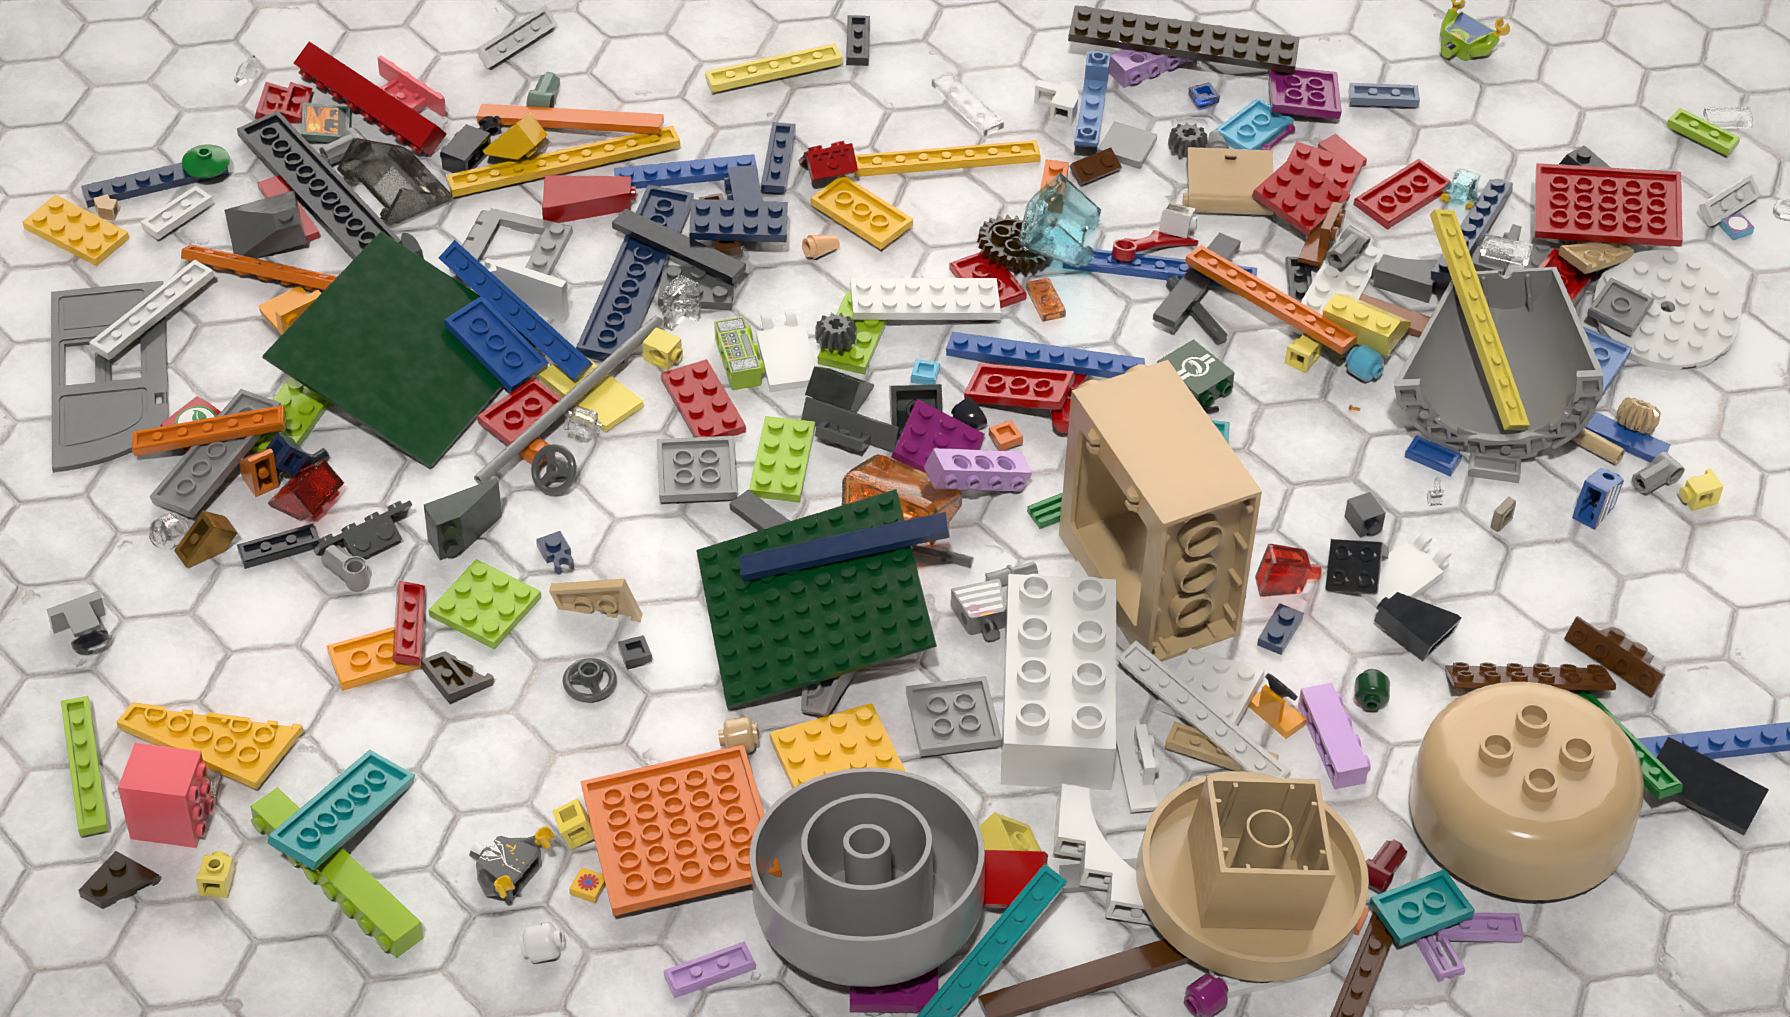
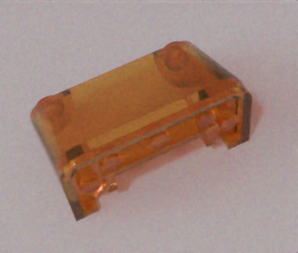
[842,454,962,546]

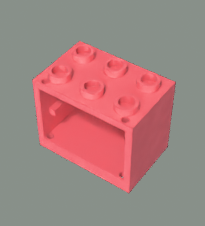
[118,743,215,848]

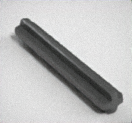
[1166,276,1227,344]

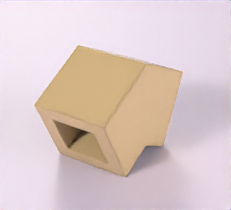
[93,194,119,221]

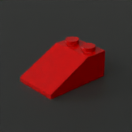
[1538,248,1597,308]

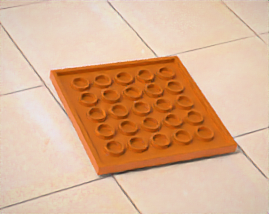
[580,744,782,916]

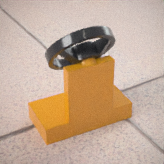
[1248,672,1307,739]

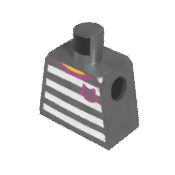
[950,579,1006,641]

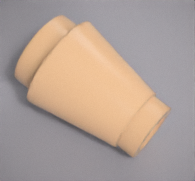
[802,235,840,259]

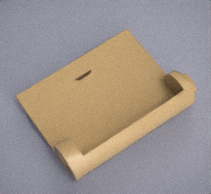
[1182,147,1274,215]

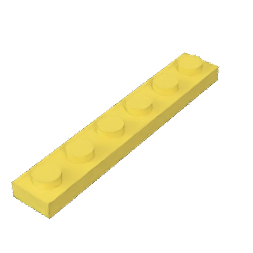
[705,43,843,93]

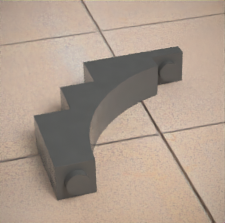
[1371,224,1522,303]

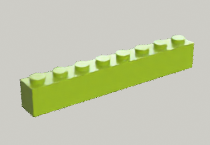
[250,787,424,958]

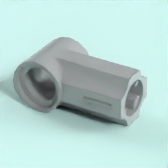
[319,127,371,165]
[1326,225,1371,269]
[1631,451,1685,494]
[321,544,370,592]

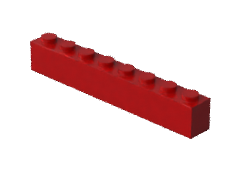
[293,41,447,157]

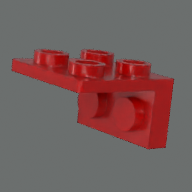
[798,141,859,181]

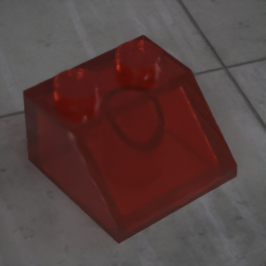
[268,459,344,521]

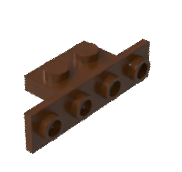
[1564,616,1666,697]

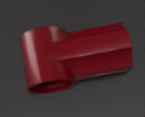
[1366,839,1408,893]

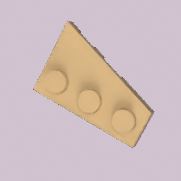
[1559,242,1634,274]

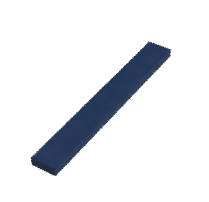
[740,512,950,581]

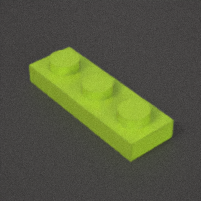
[1667,108,1741,156]

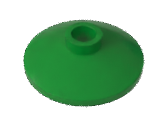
[182,144,230,178]

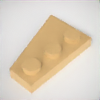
[549,578,643,622]

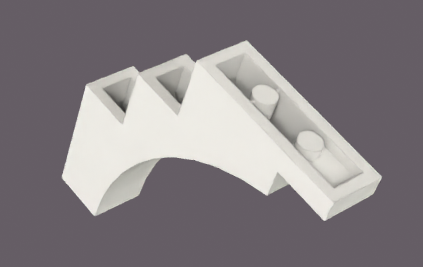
[1053,784,1155,926]

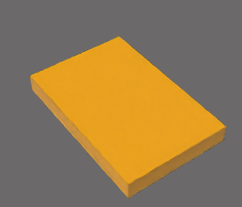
[326,627,421,691]

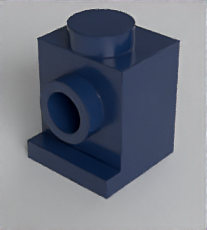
[265,432,310,476]

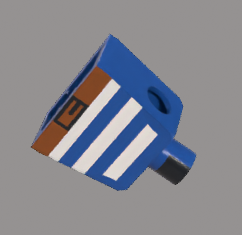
[1572,468,1624,530]

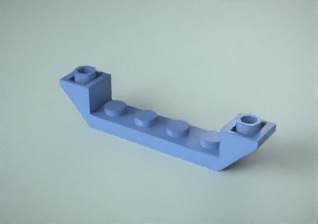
[1074,51,1111,149]

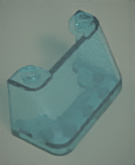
[1018,173,1101,267]

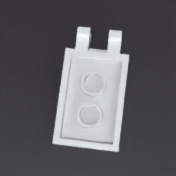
[485,258,569,323]
[756,309,816,392]
[1358,532,1451,608]

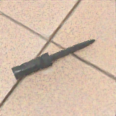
[912,545,974,567]

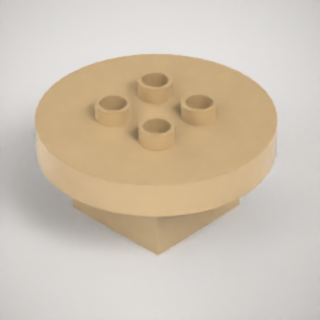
[1136,771,1369,982]

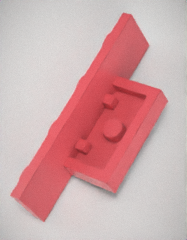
[377,55,446,117]

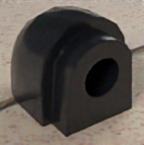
[951,396,987,430]

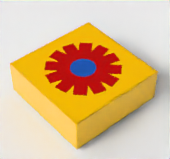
[569,867,606,903]

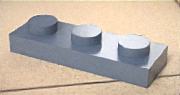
[1348,83,1420,107]

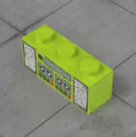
[714,316,765,390]

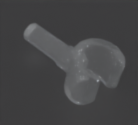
[1427,477,1444,506]

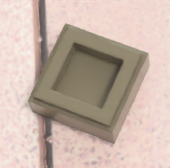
[1490,497,1516,532]

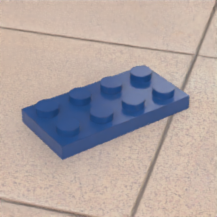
[443,296,549,393]

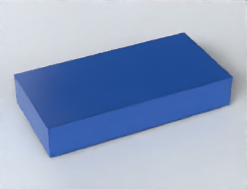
[1404,435,1462,477]

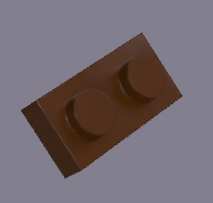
[1069,147,1122,187]

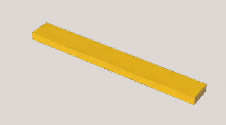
[855,140,1041,177]

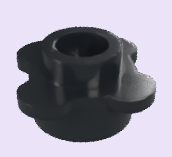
[478,116,501,137]

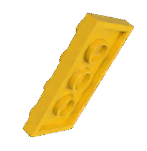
[811,175,913,249]
[22,195,129,266]

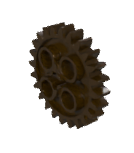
[977,215,1056,273]

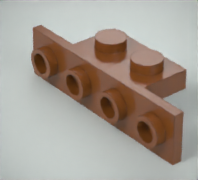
[1298,202,1346,267]

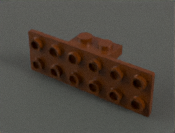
[1445,662,1616,690]

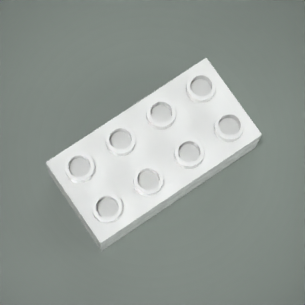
[1000,574,1116,790]

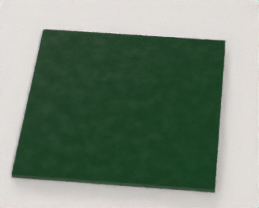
[262,231,537,468]
[696,489,937,710]

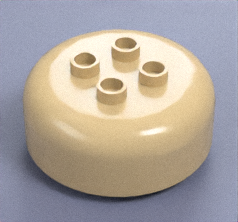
[1410,682,1644,900]

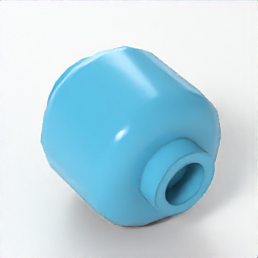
[1346,345,1384,382]

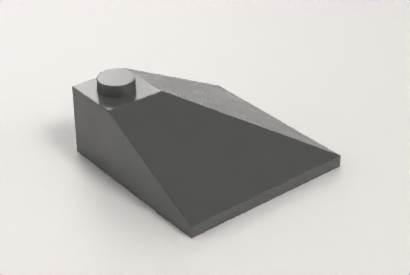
[224,190,307,258]

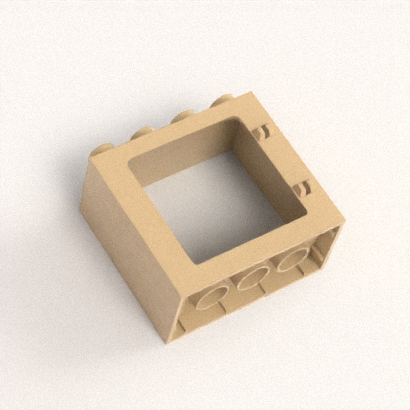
[1059,360,1262,662]

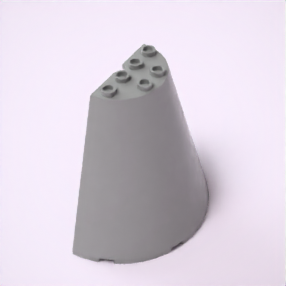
[1394,267,1603,459]

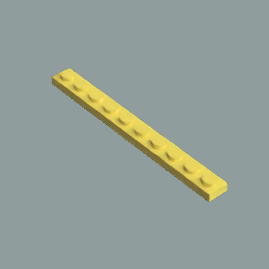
[1429,209,1530,430]

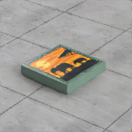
[301,103,350,142]

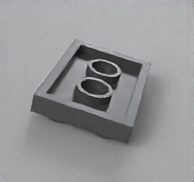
[658,265,735,311]

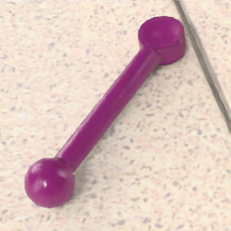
[1261,125,1295,150]

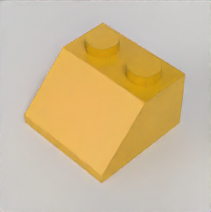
[483,113,548,160]

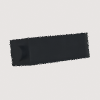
[1374,592,1462,662]

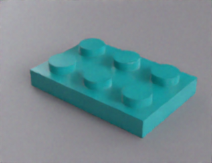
[1370,869,1475,946]

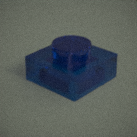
[1188,82,1220,108]

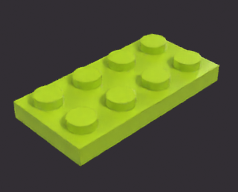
[817,291,888,375]
[249,377,331,453]
[749,416,815,502]

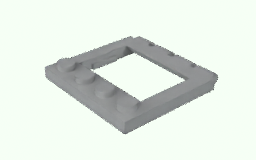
[449,208,573,279]

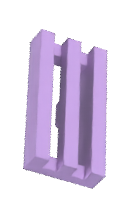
[1414,932,1466,982]

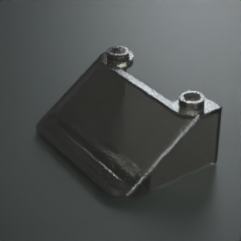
[337,138,452,225]

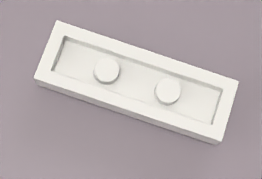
[1698,174,1761,227]
[141,186,213,240]

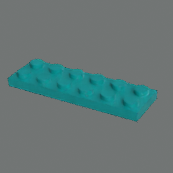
[267,749,415,870]

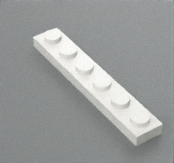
[89,260,214,360]

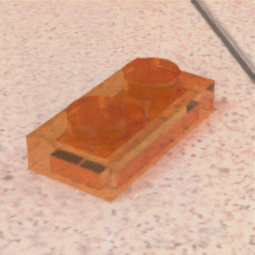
[1026,278,1066,322]

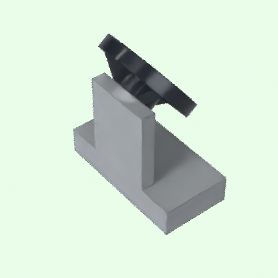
[47,591,109,650]

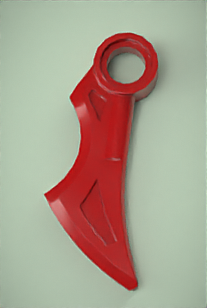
[1112,230,1199,261]

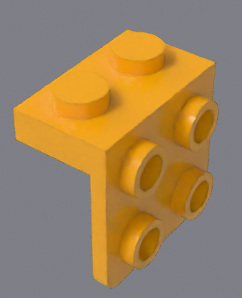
[259,287,321,335]

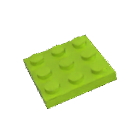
[429,559,541,650]

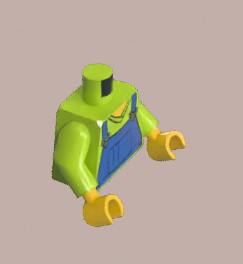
[1440,0,1510,61]

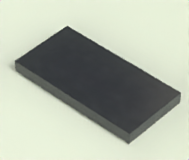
[1656,736,1769,835]

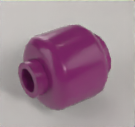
[1184,974,1229,1017]

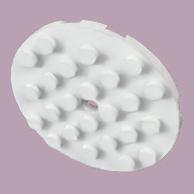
[1593,250,1742,371]

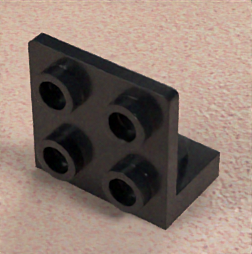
[1325,539,1389,594]

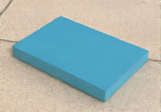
[1214,98,1294,150]

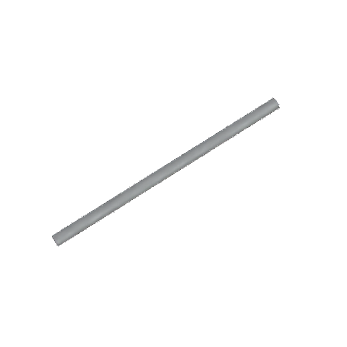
[474,315,663,484]

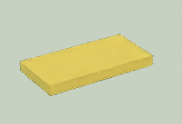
[538,356,644,432]

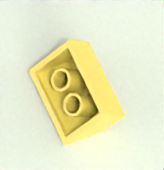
[1322,294,1411,357]
[979,812,1049,867]

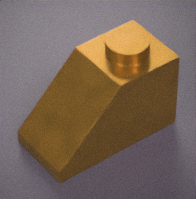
[174,511,238,568]

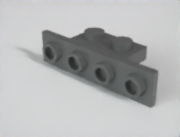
[801,397,900,452]
[314,500,412,558]

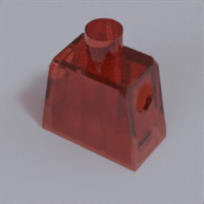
[1255,544,1322,597]

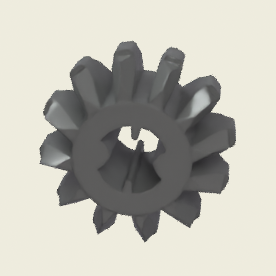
[1168,122,1208,159]
[815,312,857,353]

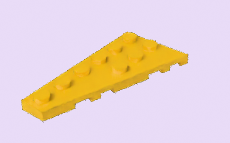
[116,702,303,790]

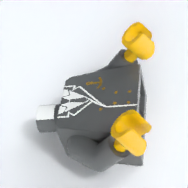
[469,826,556,903]

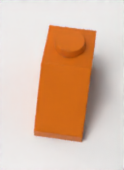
[239,449,279,497]

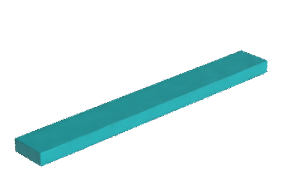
[917,864,1068,1017]

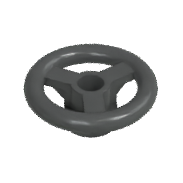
[531,444,577,495]
[562,658,617,702]

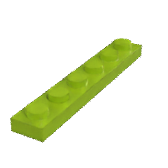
[61,696,108,837]

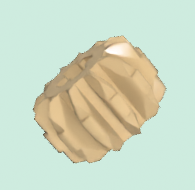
[1616,397,1661,434]

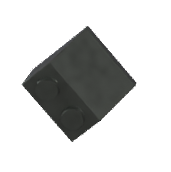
[805,366,874,412]
[889,384,942,437]

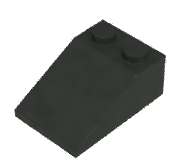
[424,478,502,560]

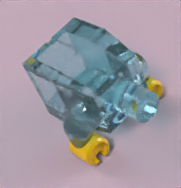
[1440,168,1481,210]

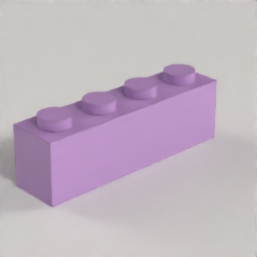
[1298,683,1371,790]

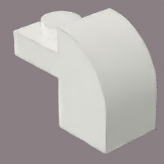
[1034,80,1079,126]

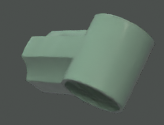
[526,72,560,108]

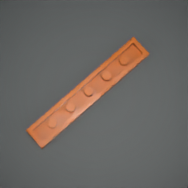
[132,405,286,456]

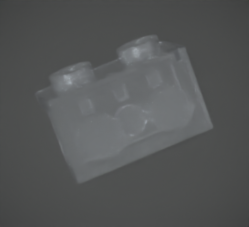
[662,275,701,331]

